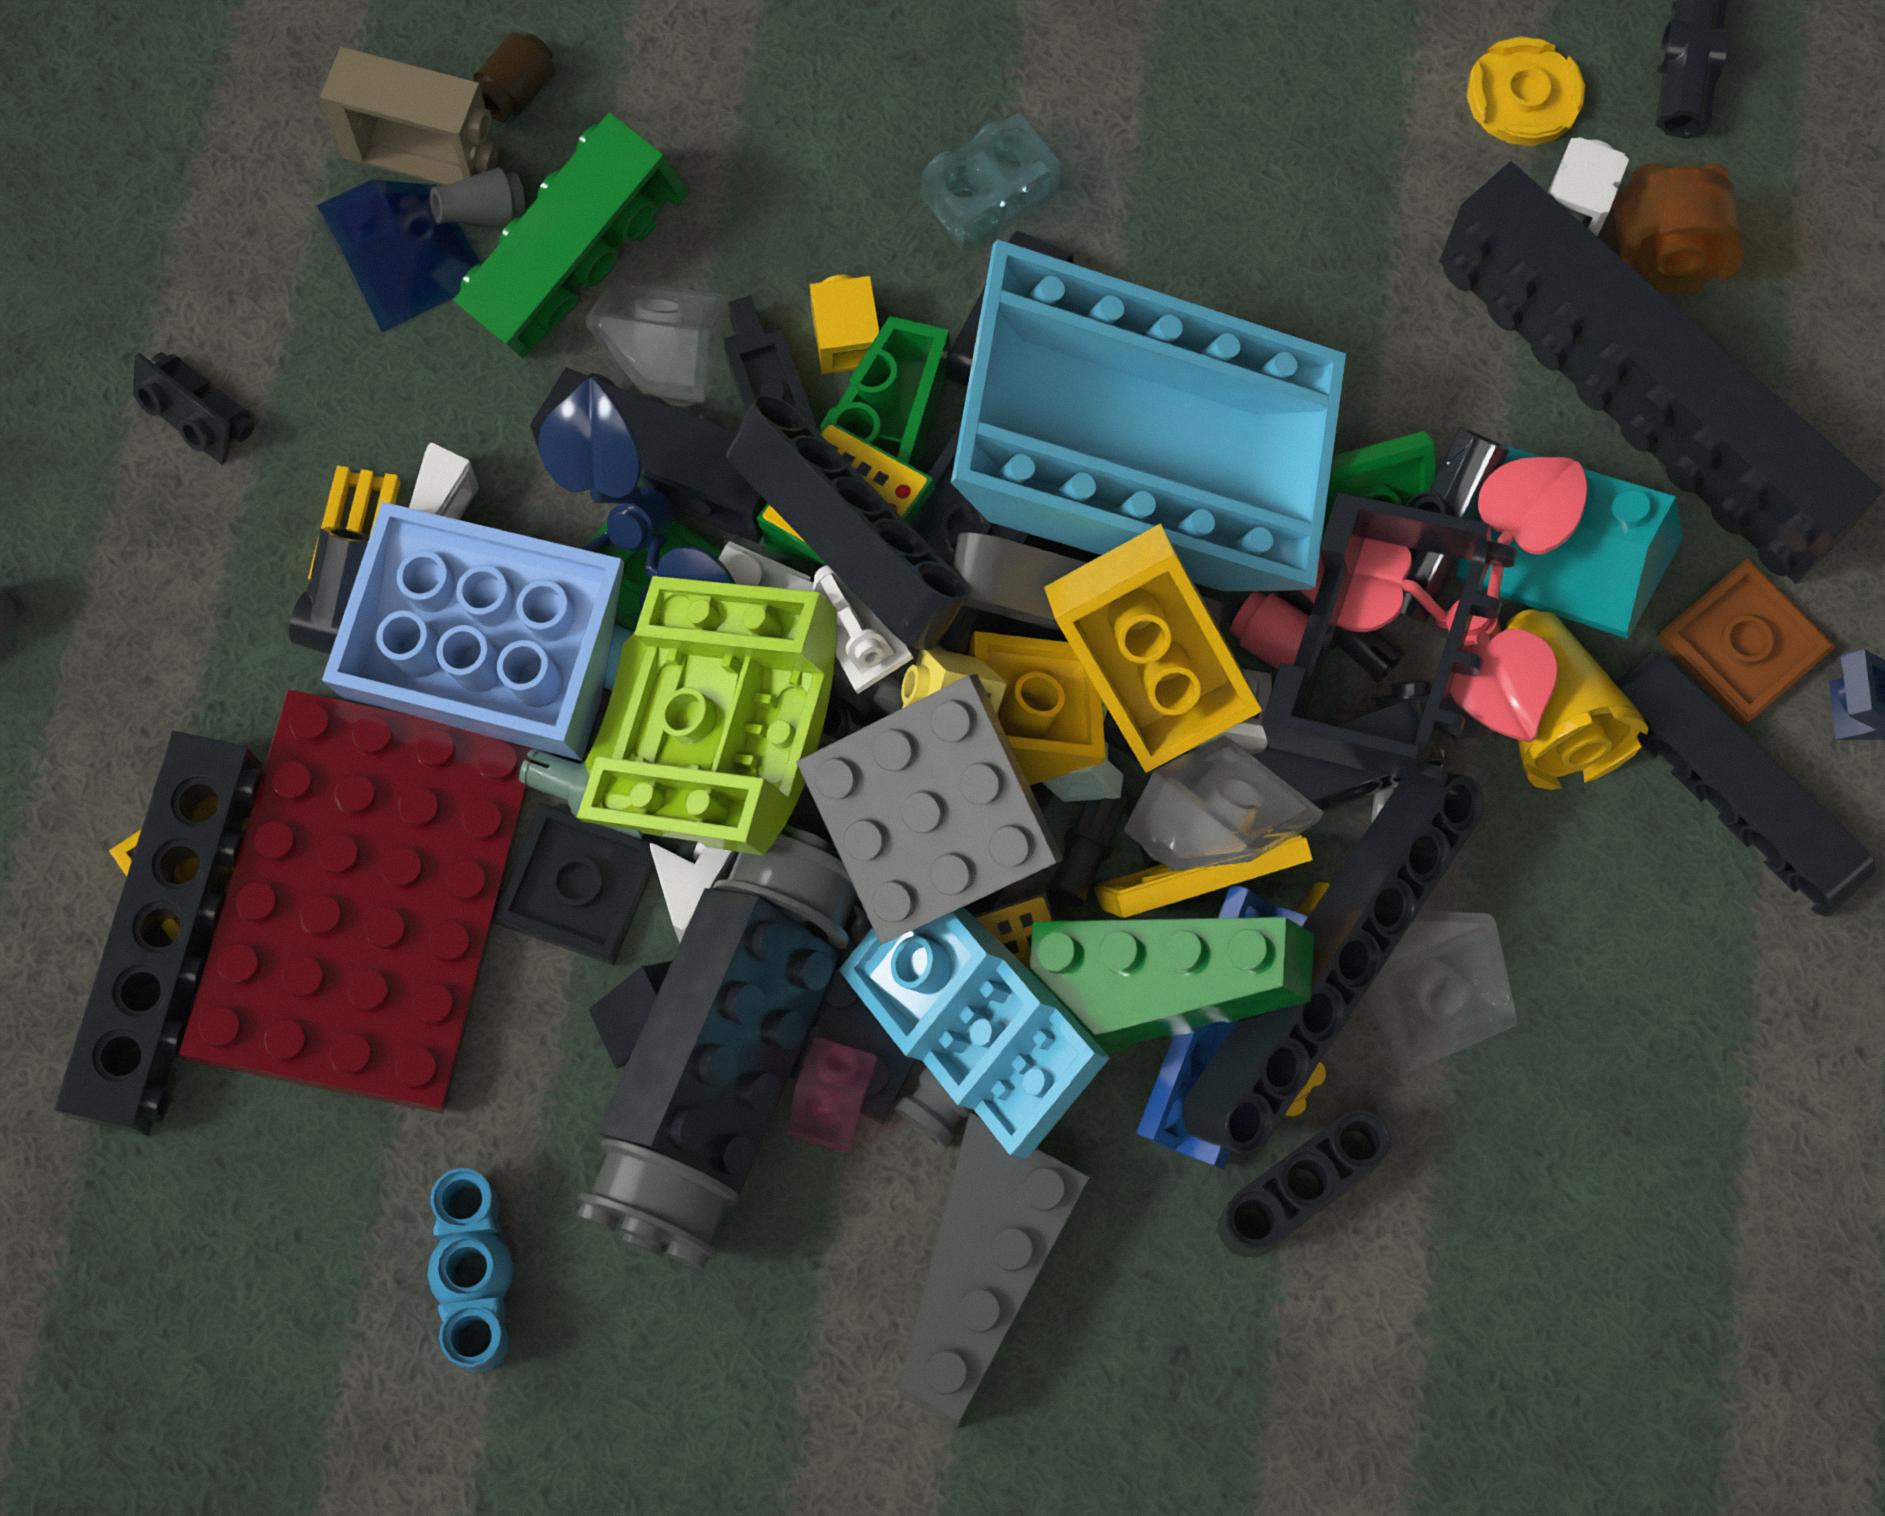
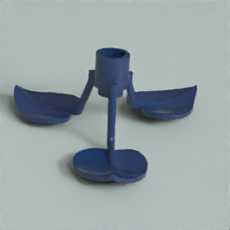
[520,376,736,611]

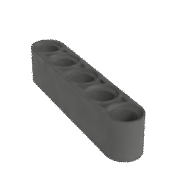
[952,533,1224,632]

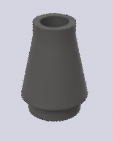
[430,167,525,227]

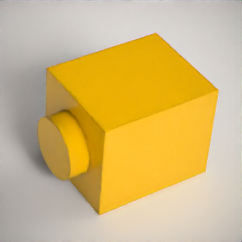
[810,275,879,374]

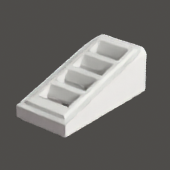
[409,443,479,520]

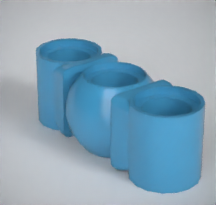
[427,1168,514,1373]

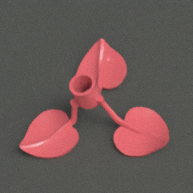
[1300,457,1587,742]

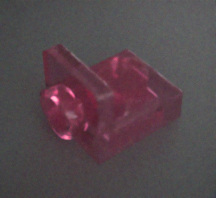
[787,1038,877,1154]

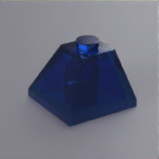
[317,179,481,333]

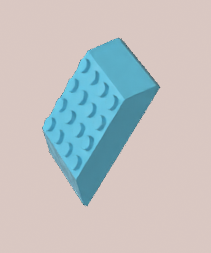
[951,239,1346,591]

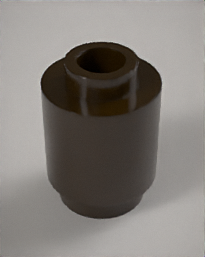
[474,33,555,122]

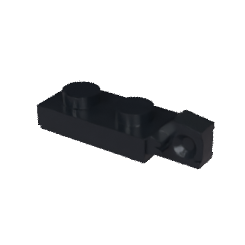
[723,295,819,432]

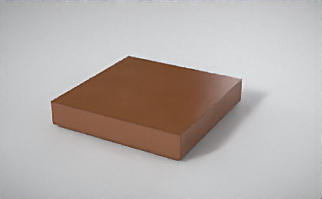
[1656,558,1836,727]

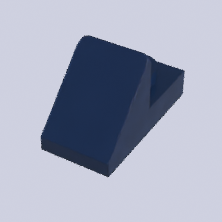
[1829,649,1885,740]

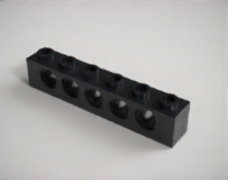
[54,730,265,1137]

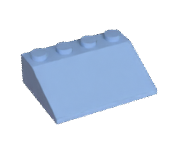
[322,502,624,760]

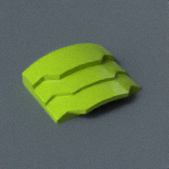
[577,576,837,856]

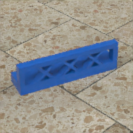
[1136,884,1308,1170]

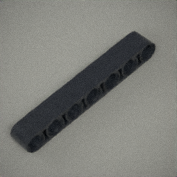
[1182,773,1484,1154]

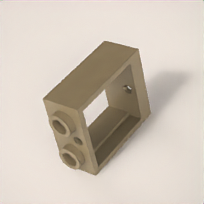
[320,46,500,185]

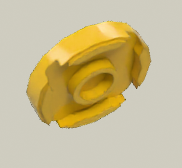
[1467,36,1585,146]

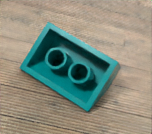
[1456,444,1683,639]

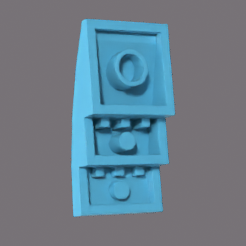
[839,907,1110,1160]

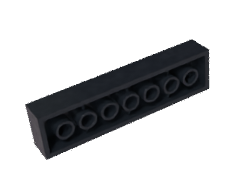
[1439,161,1884,584]

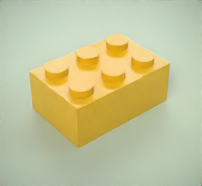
[1044,523,1262,773]

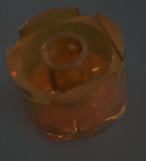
[1613,163,1744,294]

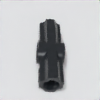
[1655,0,1730,139]
[1401,427,1509,622]

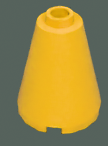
[1504,609,1648,790]

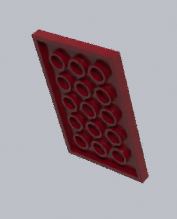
[179,689,535,1114]

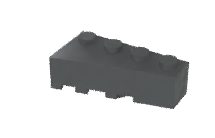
[898,1113,1089,1428]

